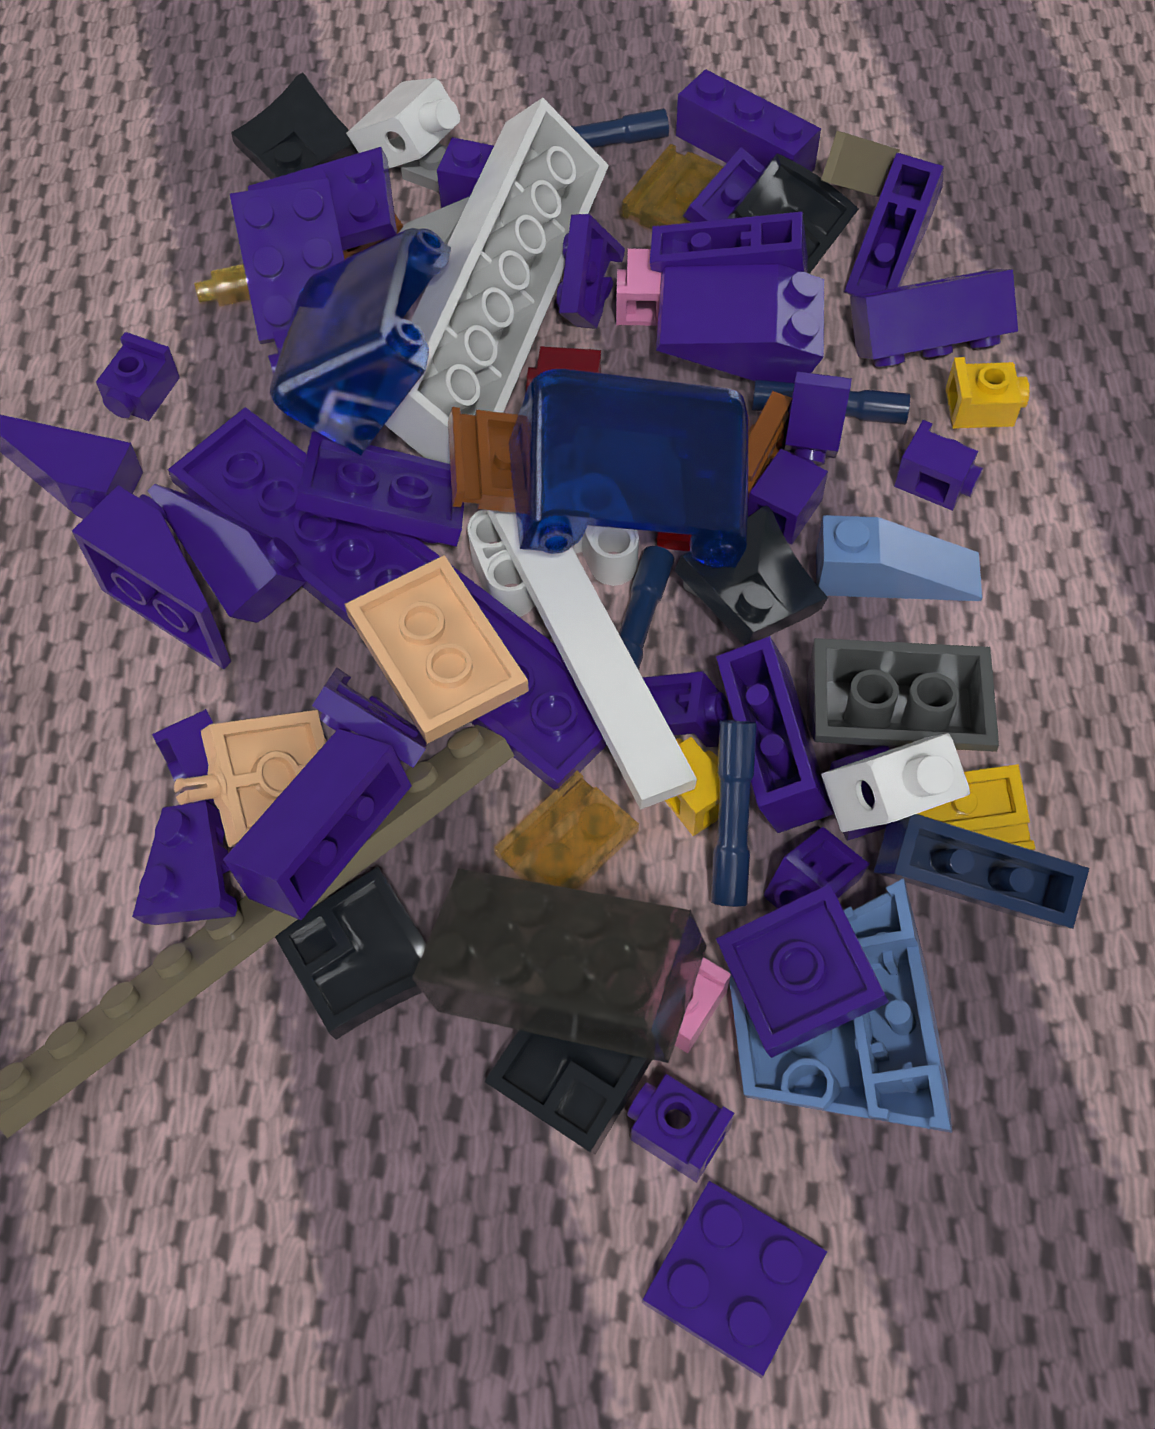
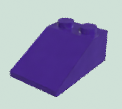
[656,264,824,383]
[72,485,231,669]

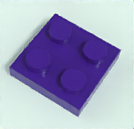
[716,884,889,1058]
[642,1181,827,1379]

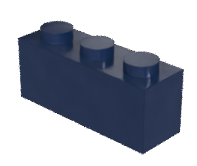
[874,814,1090,929]

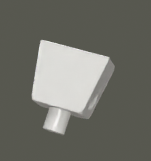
[346,78,460,168]
[821,733,970,832]

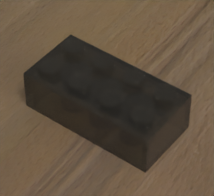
[412,868,707,1063]

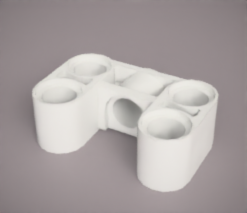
[467,476,639,617]

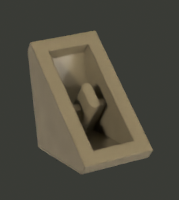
[821,130,900,197]

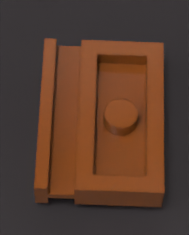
[722,391,792,520]
[448,407,538,515]

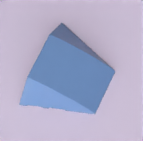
[728,878,952,1133]

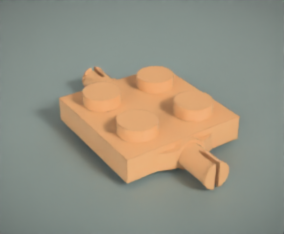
[174,710,327,847]

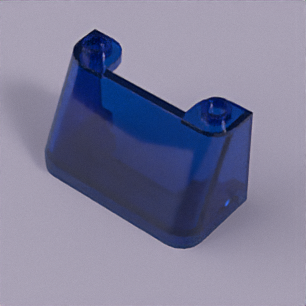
[270,228,451,456]
[508,369,749,568]

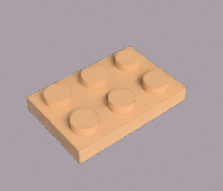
[345,555,529,744]

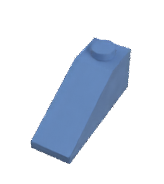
[816,515,982,601]

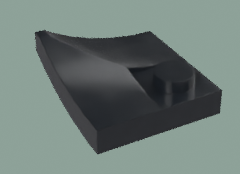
[231,72,358,179]
[728,153,859,274]
[674,505,828,646]
[275,866,448,1040]
[485,978,663,1154]

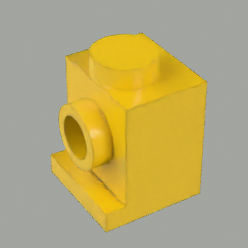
[945,357,1030,429]
[664,737,720,836]

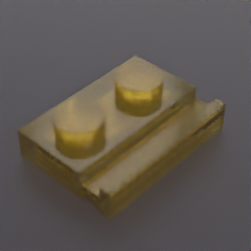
[621,144,724,229]
[494,770,639,911]

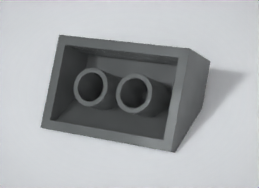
[807,638,999,752]

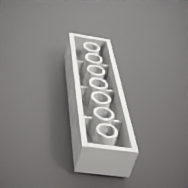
[368,98,609,464]

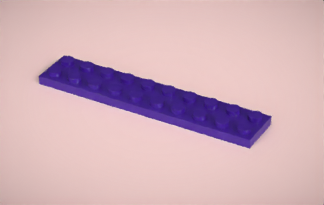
[167,407,607,794]

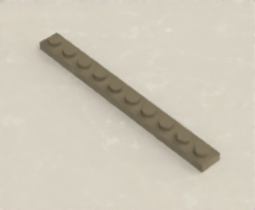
[0,725,514,1139]

